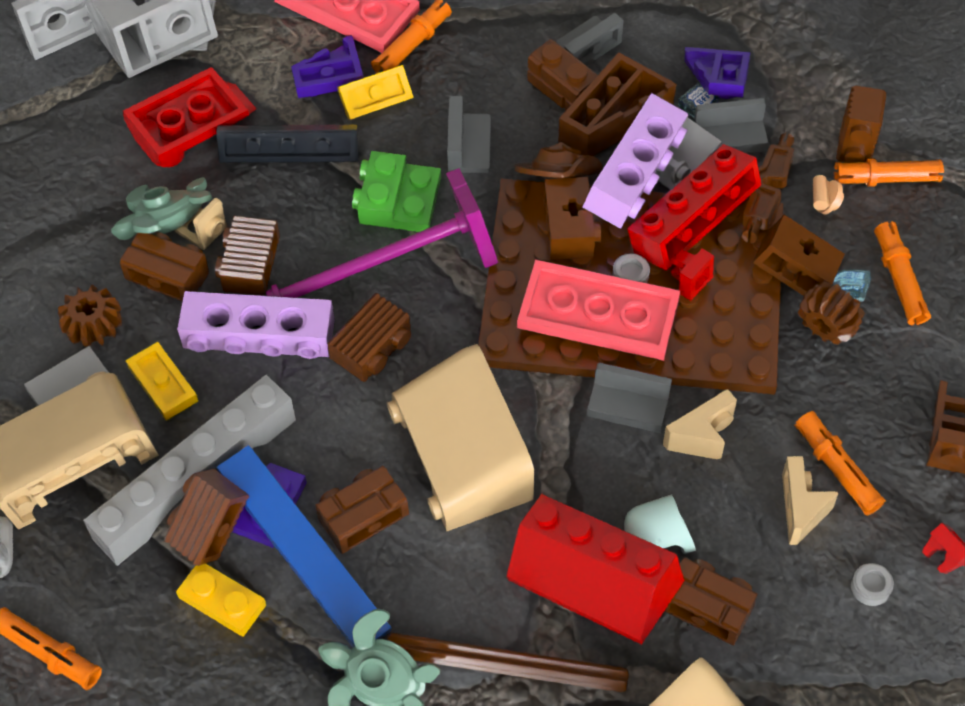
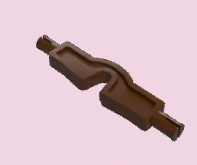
[742,133,794,243]

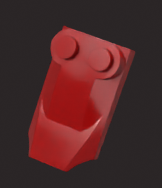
[123,67,256,167]

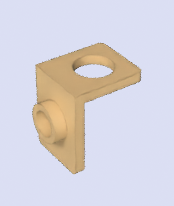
[175,198,227,250]

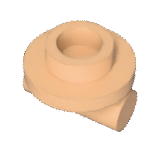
[813,175,844,215]

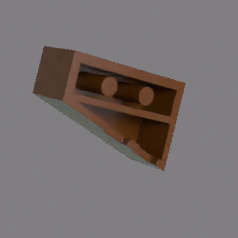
[558,52,676,156]

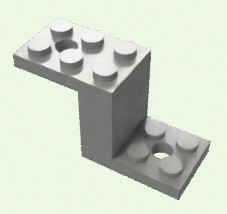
[11,0,218,78]

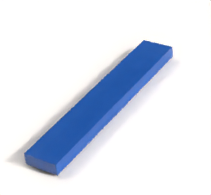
[216,445,392,648]

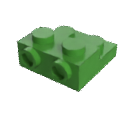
[352,151,441,232]

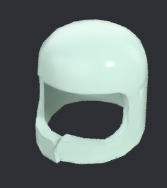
[624,494,696,554]

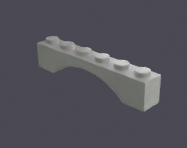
[83,375,296,566]

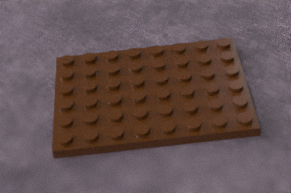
[478,178,783,395]

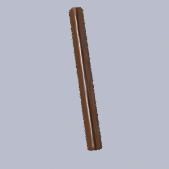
[387,633,629,692]

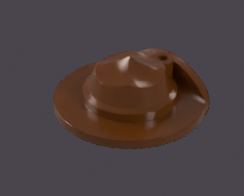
[515,142,603,178]

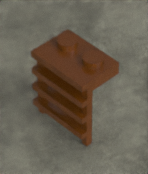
[926,380,965,474]

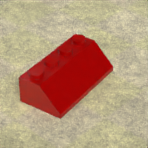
[507,494,685,645]

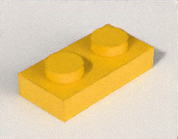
[337,65,414,120]
[126,342,198,421]
[176,563,266,637]

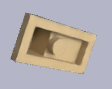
[663,389,737,459]
[782,456,838,545]

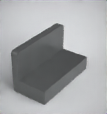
[555,13,624,66]
[447,96,491,173]
[694,98,768,155]
[587,363,672,433]

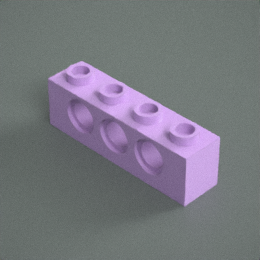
[583,93,688,229]
[177,291,335,359]

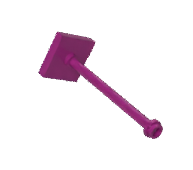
[266,168,499,298]

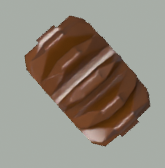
[798,281,865,345]
[58,284,122,347]

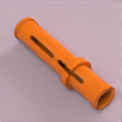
[371,0,452,74]
[834,158,944,187]
[874,221,931,325]
[794,411,886,516]
[0,607,102,690]

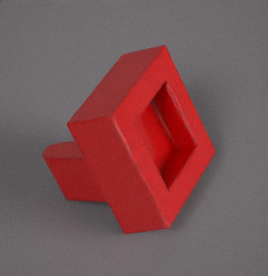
[671,248,714,301]
[922,523,965,574]

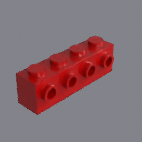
[627,144,762,270]

